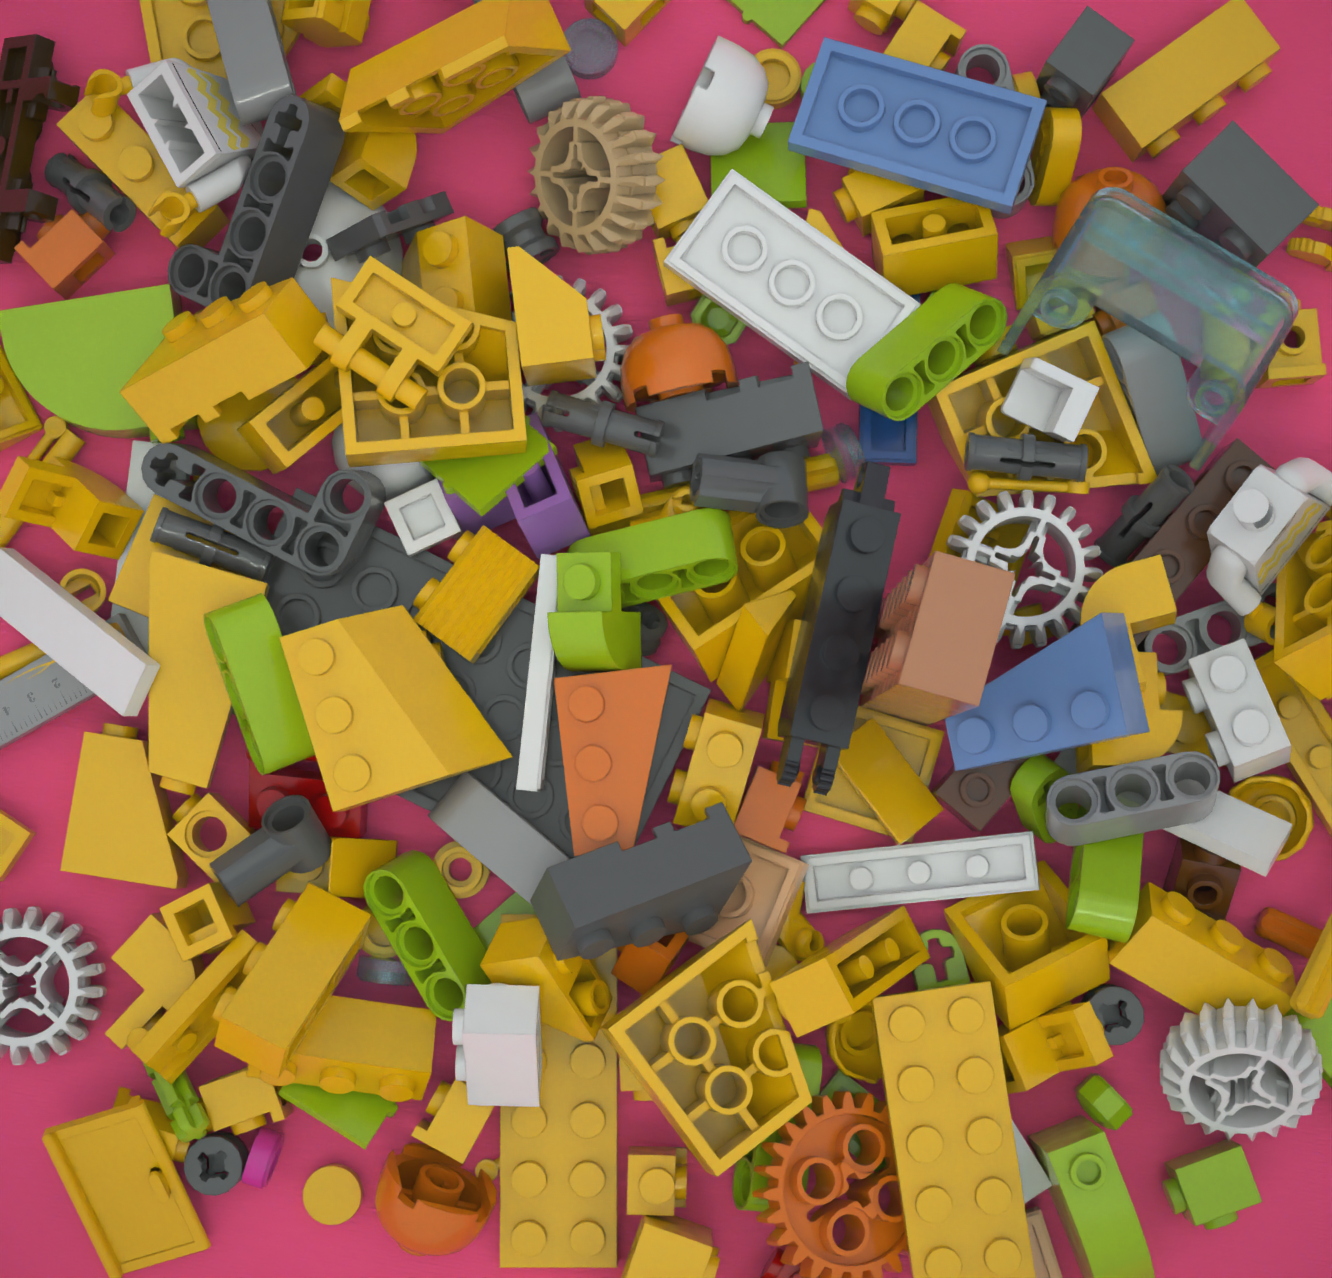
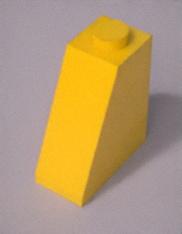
[60,723,189,889]

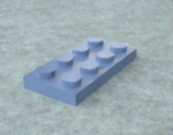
[788,37,1047,215]

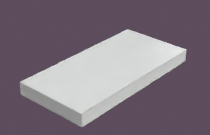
[663,169,921,401]

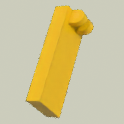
[126,929,258,1084]

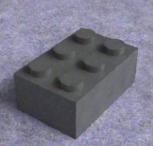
[1162,121,1319,292]

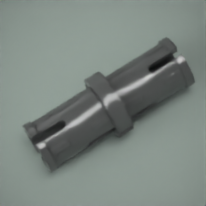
[44,153,136,232]
[542,390,665,458]
[964,432,1088,482]
[1094,464,1194,567]
[150,507,272,581]

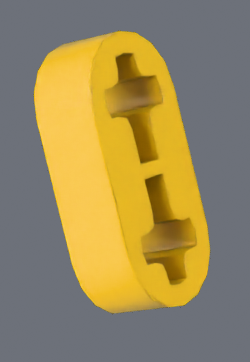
[1028,107,1082,206]

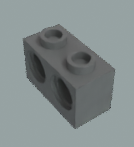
[1036,6,1135,119]

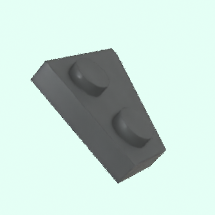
[326,191,454,264]

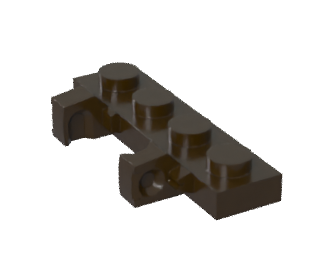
[0,34,80,264]

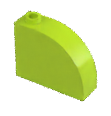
[0,284,199,443]
[1028,1115,1155,1278]

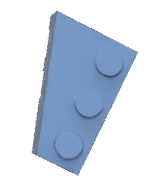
[945,612,1150,771]

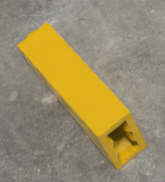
[148,550,270,796]

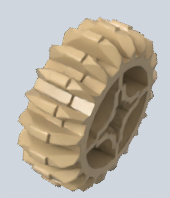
[527,96,665,255]

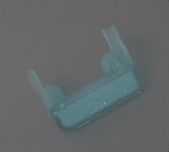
[997,187,1299,472]

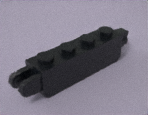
[776,461,901,796]

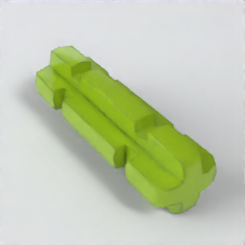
[142,1061,209,1143]

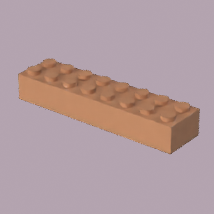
[860,551,1016,726]

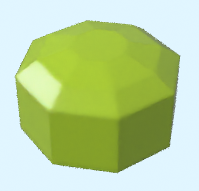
[690,295,747,344]
[1075,1072,1133,1130]

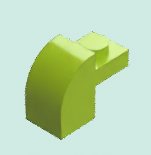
[547,551,641,672]

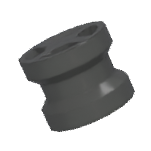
[493,207,560,273]
[1081,984,1144,1045]
[184,1131,249,1196]

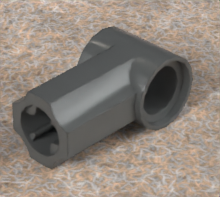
[690,451,809,528]
[209,795,332,907]

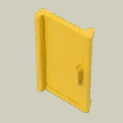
[42,1095,211,1278]

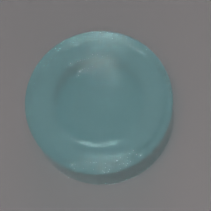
[564,18,618,80]
[821,422,865,483]
[356,955,413,986]

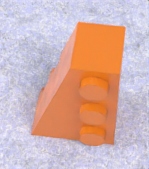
[554,664,672,856]

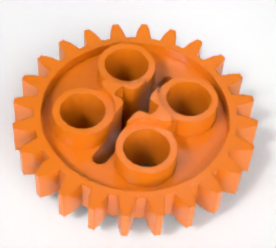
[752,1091,909,1278]

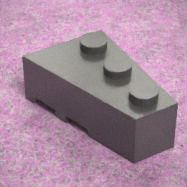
[635,361,824,489]
[530,802,752,961]

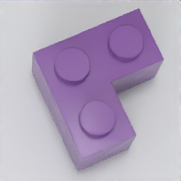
[438,412,591,559]

